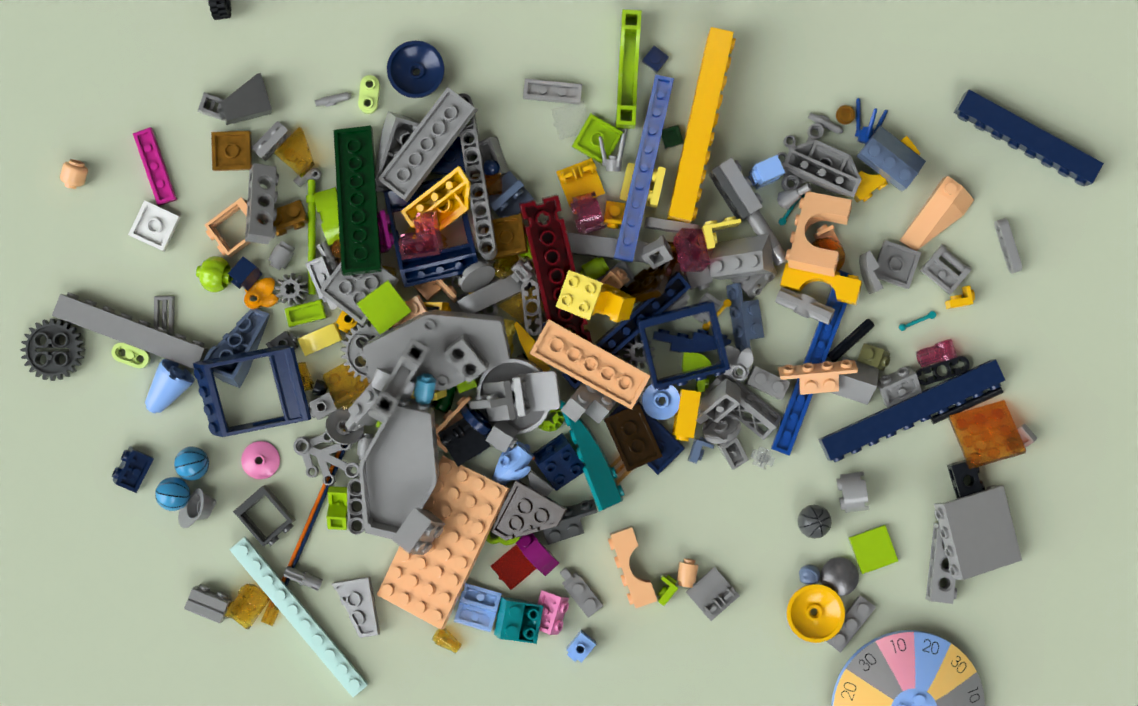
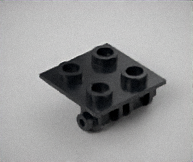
[438,418,491,466]

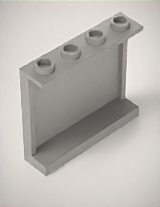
[934,485,1022,580]

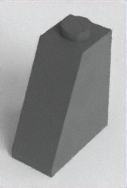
[218,73,272,125]

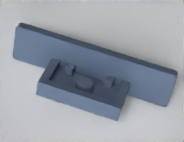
[726,283,764,352]

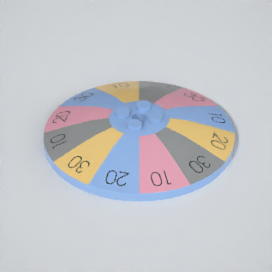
[831,630,985,706]

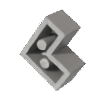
[561,383,617,424]

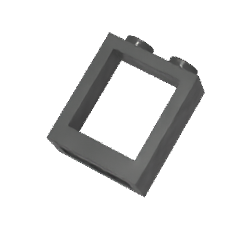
[233,485,296,547]

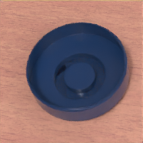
[461,404,492,435]

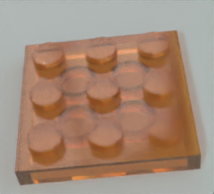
[949,400,1026,469]

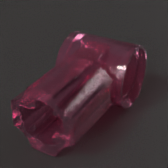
[916,339,957,367]

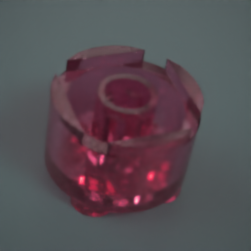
[570,191,605,234]

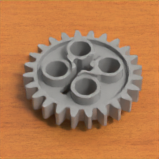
[340,321,391,383]

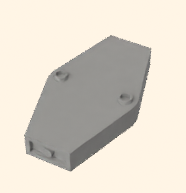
[361,310,511,391]
[359,398,439,539]

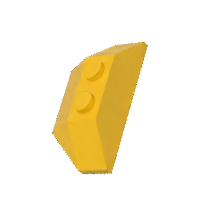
[401,166,471,232]

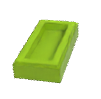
[284,299,327,327]

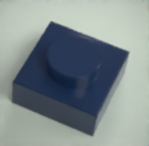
[642,46,669,73]

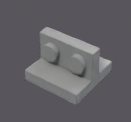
[469,380,516,421]

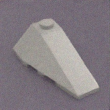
[375,111,421,192]

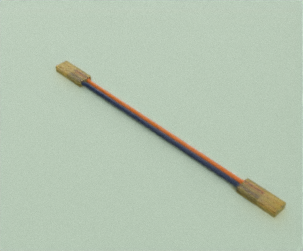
[261,429,348,626]

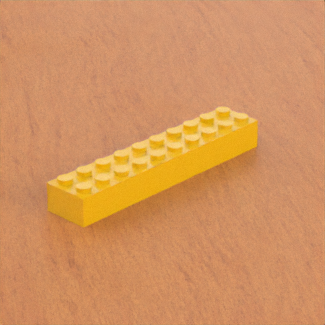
[667,27,736,223]

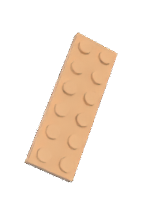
[530,319,650,410]

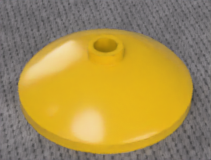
[786,584,845,643]

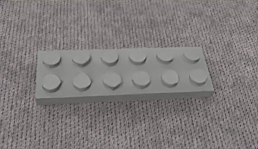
[378,87,478,202]

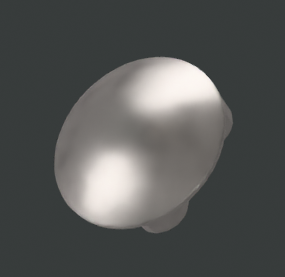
[820,558,859,596]

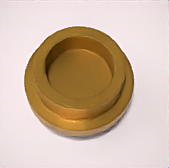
[836,105,855,125]

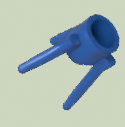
[855,98,888,144]

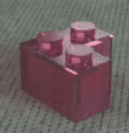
[398,210,443,260]

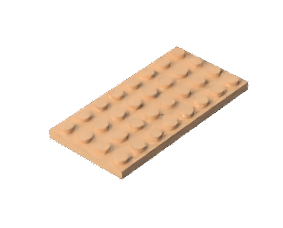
[377,456,510,630]

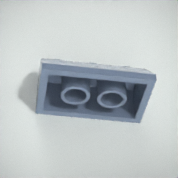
[856,126,926,192]

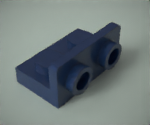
[112,446,154,493]

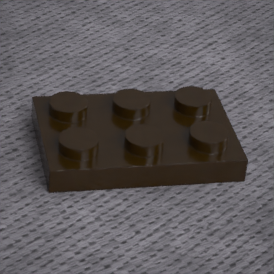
[604,403,663,472]

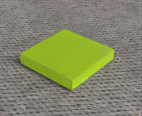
[571,113,623,164]
[356,280,412,335]
[848,525,898,574]

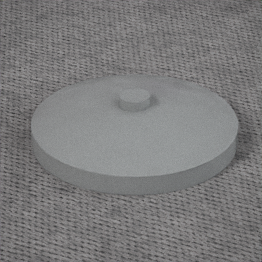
[477,357,550,434]

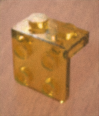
[323,363,370,410]

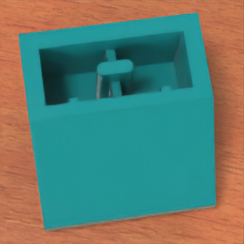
[494,597,543,644]

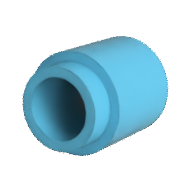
[414,373,436,404]

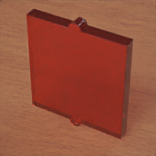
[491,545,536,590]

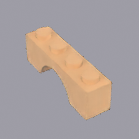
[608,526,657,608]

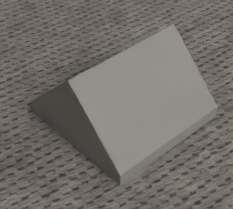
[831,357,879,405]

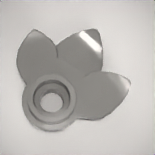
[716,345,754,382]

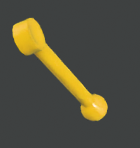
[702,299,732,331]

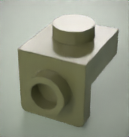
[857,343,890,371]

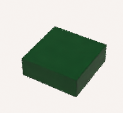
[661,125,684,149]

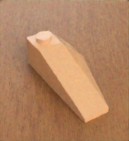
[899,176,974,251]

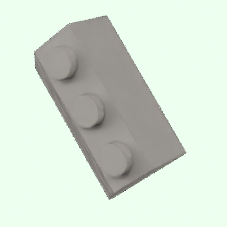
[709,234,773,280]

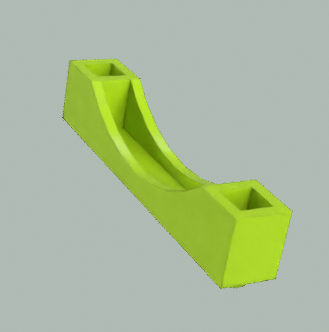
[616,9,642,129]

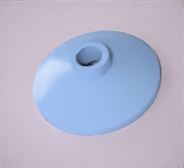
[642,384,680,420]

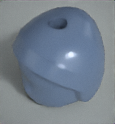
[799,565,820,584]

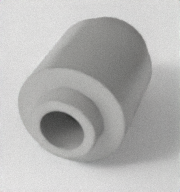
[268,241,295,270]
[357,433,374,460]

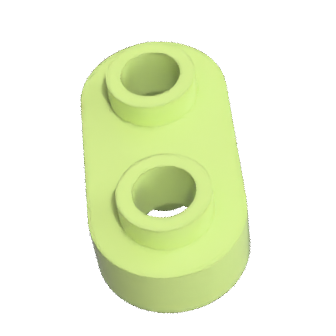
[358,75,380,114]
[111,343,151,369]

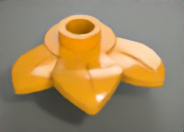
[244,278,279,309]

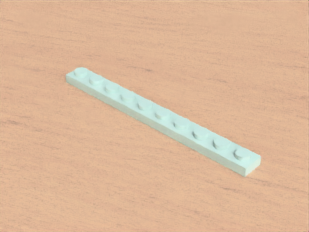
[229,537,368,697]

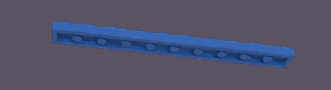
[614,74,674,263]
[771,270,852,456]

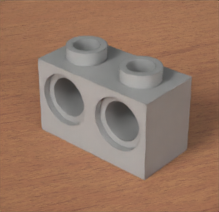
[444,334,489,383]

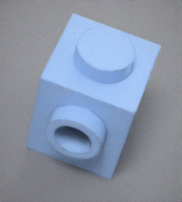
[566,630,596,663]

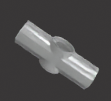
[775,287,835,325]

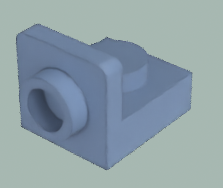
[688,437,715,464]

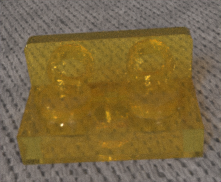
[225,584,270,629]

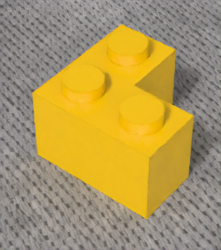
[592,284,636,322]

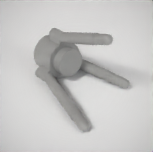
[599,129,628,172]

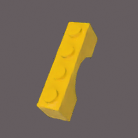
[853,136,921,202]
[780,263,862,305]

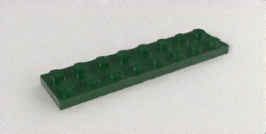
[333,125,382,276]

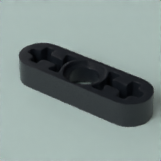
[915,356,970,385]

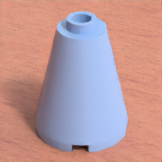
[145,359,195,413]

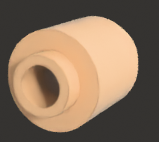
[677,558,699,588]

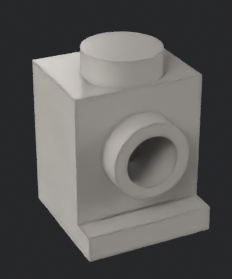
[642,235,673,269]
[693,292,722,323]

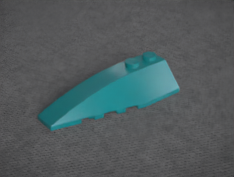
[560,399,625,511]

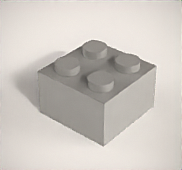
[392,507,445,555]

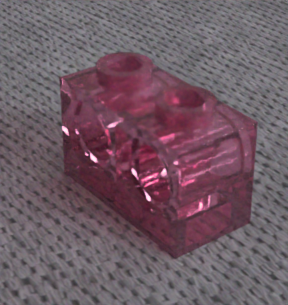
[673,228,710,272]

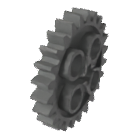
[20,318,85,381]

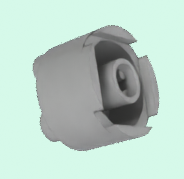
[836,472,869,513]

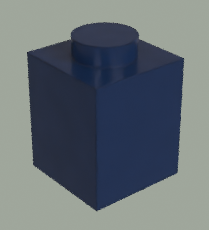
[228,257,263,291]

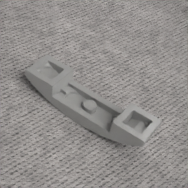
[457,275,533,314]

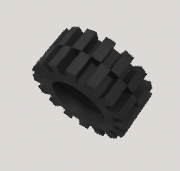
[208,0,231,20]

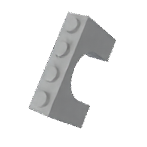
[367,339,429,425]

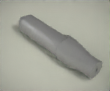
[315,92,352,107]
[808,113,843,134]

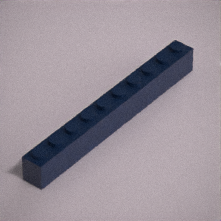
[818,359,1005,462]

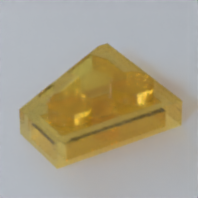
[274,127,315,178]

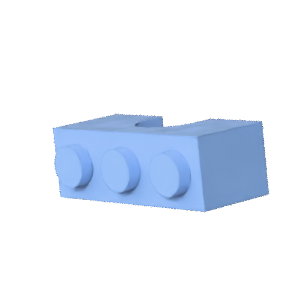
[748,155,785,190]

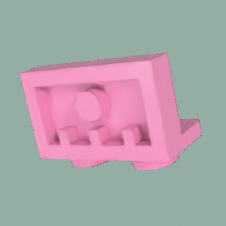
[537,590,569,635]

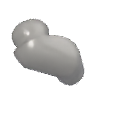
[293,168,321,187]

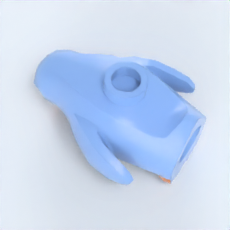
[492,444,535,486]

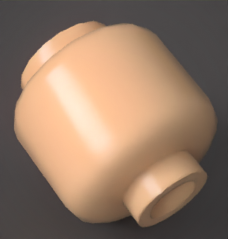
[60,159,88,189]

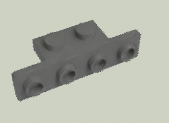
[531,499,598,545]

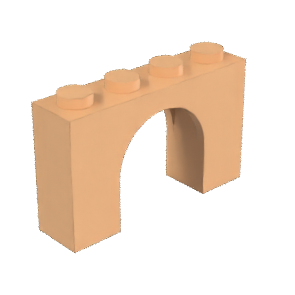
[785,191,852,277]

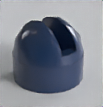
[484,160,500,175]

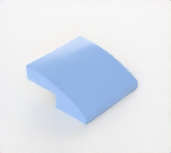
[454,583,502,633]

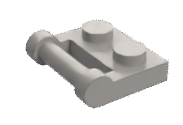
[920,244,972,295]

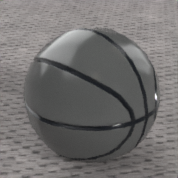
[797,505,832,539]

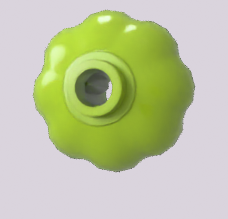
[196,256,233,292]

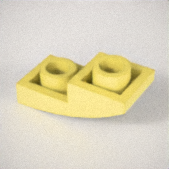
[297,323,343,356]

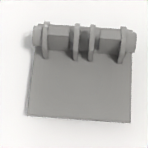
[686,567,740,621]

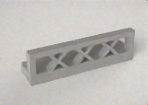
[705,374,783,440]

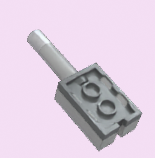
[709,157,787,266]

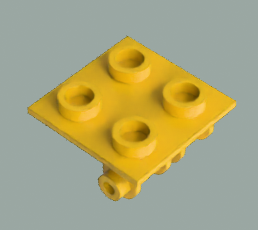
[556,158,605,207]

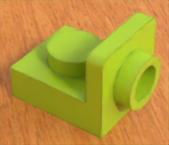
[657,574,678,606]

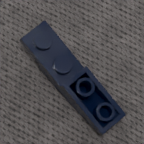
[652,329,732,353]

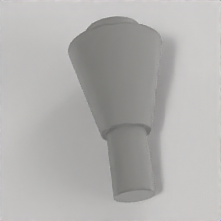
[777,183,812,209]

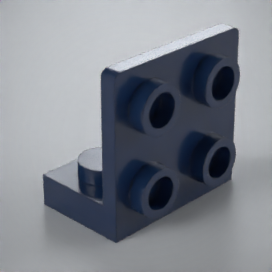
[532,433,585,491]

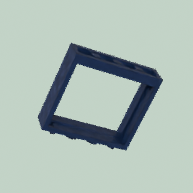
[636,300,730,391]

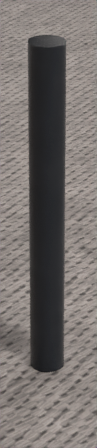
[930,387,1003,424]

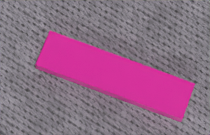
[133,127,177,206]

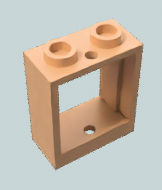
[205,197,263,257]

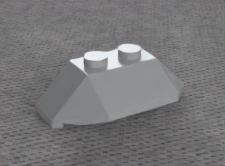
[783,140,862,197]

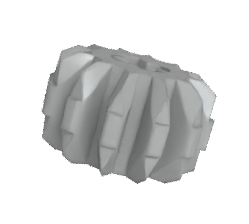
[275,273,308,306]
[623,337,655,369]

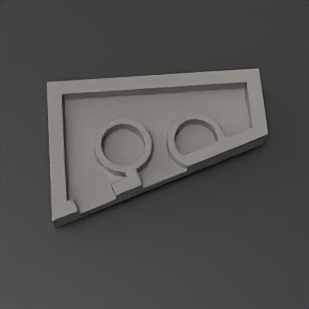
[332,577,380,638]

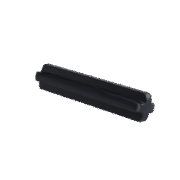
[827,319,875,362]

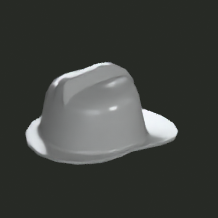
[178,488,216,528]

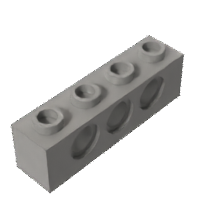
[245,163,279,244]
[926,523,958,604]

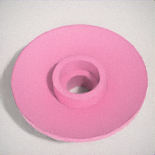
[241,441,280,479]

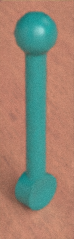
[778,194,804,226]
[899,311,936,331]

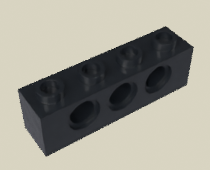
[947,459,985,499]

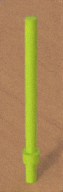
[306,180,316,295]

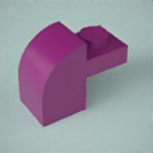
[516,533,559,576]

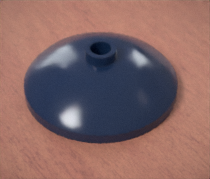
[387,40,445,98]

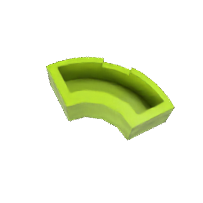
[313,187,340,245]

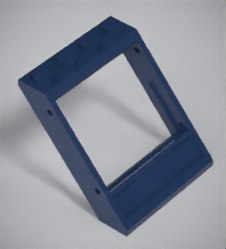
[384,177,478,288]
[193,345,311,437]

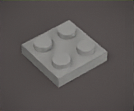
[874,240,921,289]

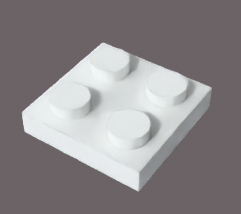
[128,200,181,252]

